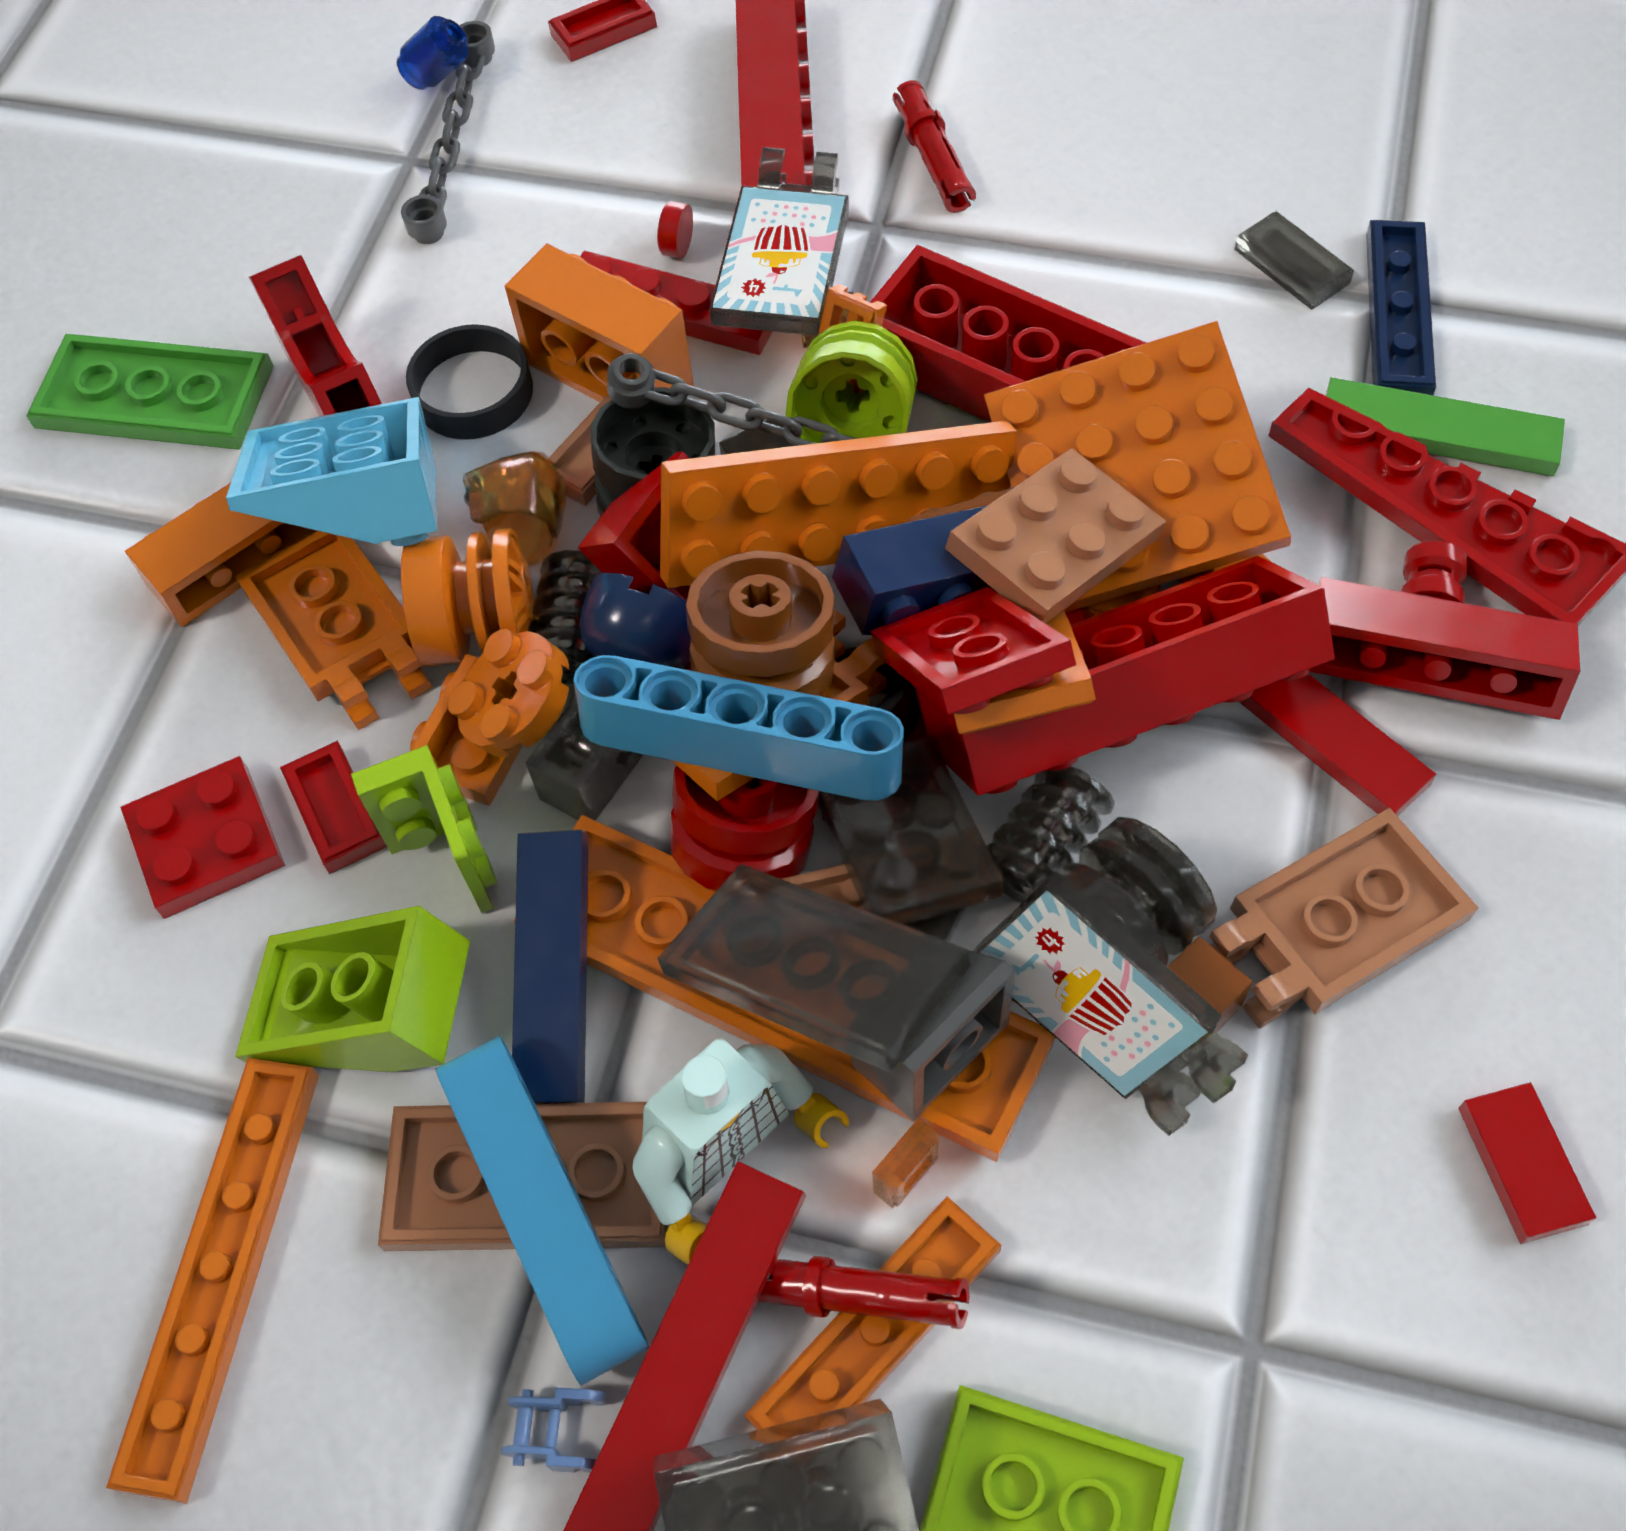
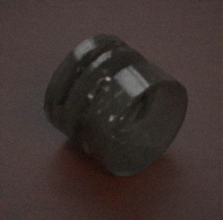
[1030,817,1217,982]

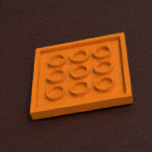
[984,321,1291,613]

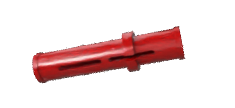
[892,80,976,213]
[757,1256,970,1329]

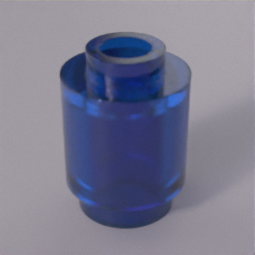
[396,16,469,90]

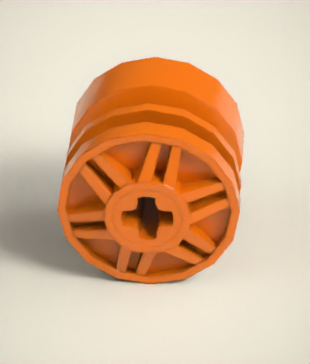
[401,528,535,667]

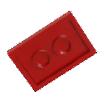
[870,587,1076,715]

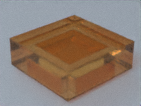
[872,1118,939,1209]

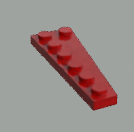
[1268,388,1626,626]

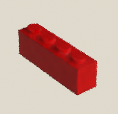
[1310,577,1581,720]

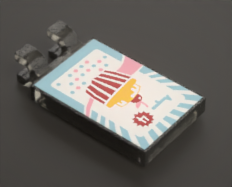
[709,147,849,336]
[974,870,1248,1136]

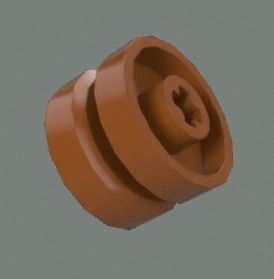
[686,550,835,696]

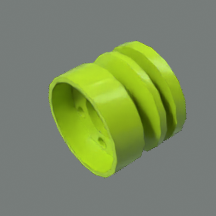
[785,321,918,443]

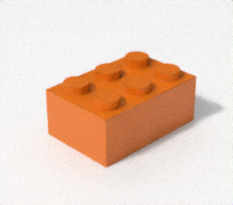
[504,243,694,402]

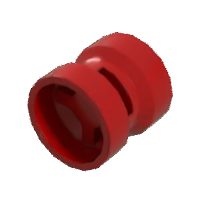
[1401,541,1468,603]

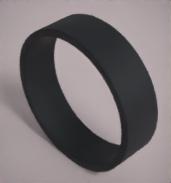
[406,324,533,440]

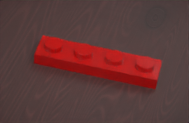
[580,250,780,355]

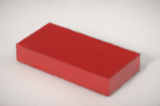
[548,0,657,62]
[280,740,387,874]
[1458,1082,1596,1244]

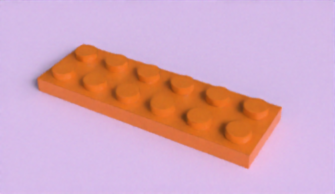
[660,421,1017,588]

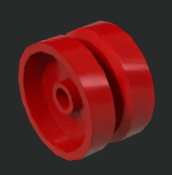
[669,765,820,892]

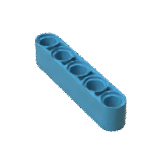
[573,655,904,801]
[436,1035,649,1386]

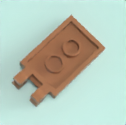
[1209,808,1479,1029]

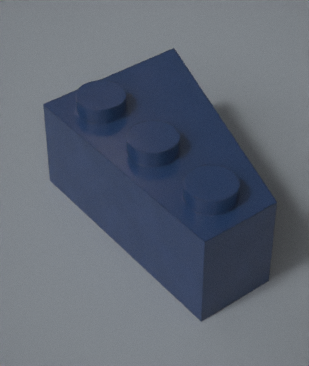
[832,505,998,635]

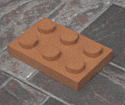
[945,448,1166,624]

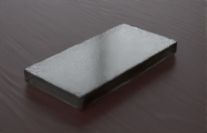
[657,864,971,1073]

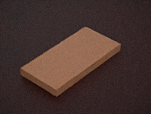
[378,1102,668,1251]

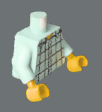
[632,1038,849,1265]

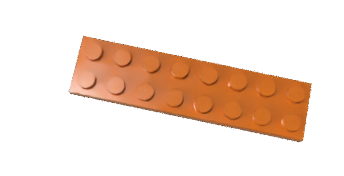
[513,815,1056,1162]

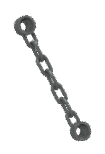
[401,21,495,244]
[607,353,855,446]

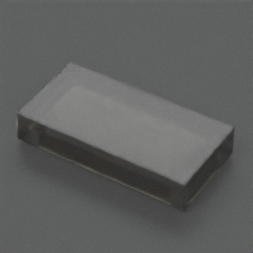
[1234,211,1354,310]

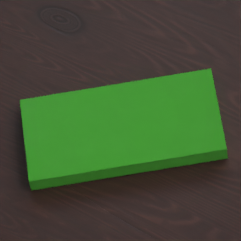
[26,334,274,450]

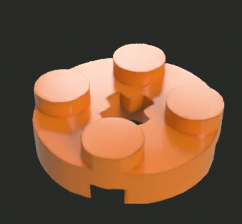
[448,628,569,757]

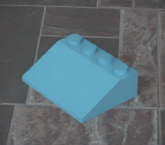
[226,397,437,546]

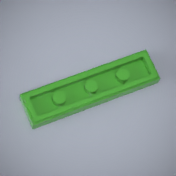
[1326,377,1565,476]

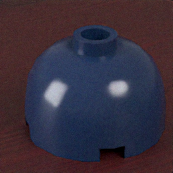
[580,572,691,670]

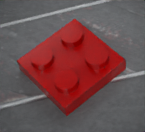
[120,756,286,919]

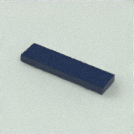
[1366,220,1436,395]
[512,830,589,1104]

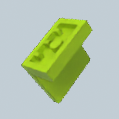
[351,745,498,913]

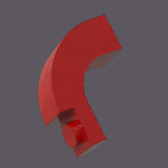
[248,255,382,416]

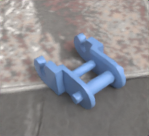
[501,1387,606,1473]

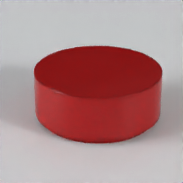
[657,201,693,259]

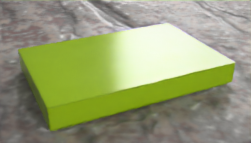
[919,1385,1184,1531]

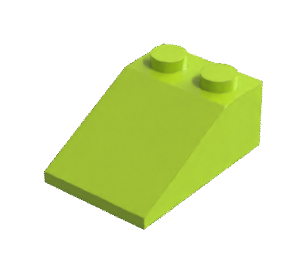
[235,905,470,1072]

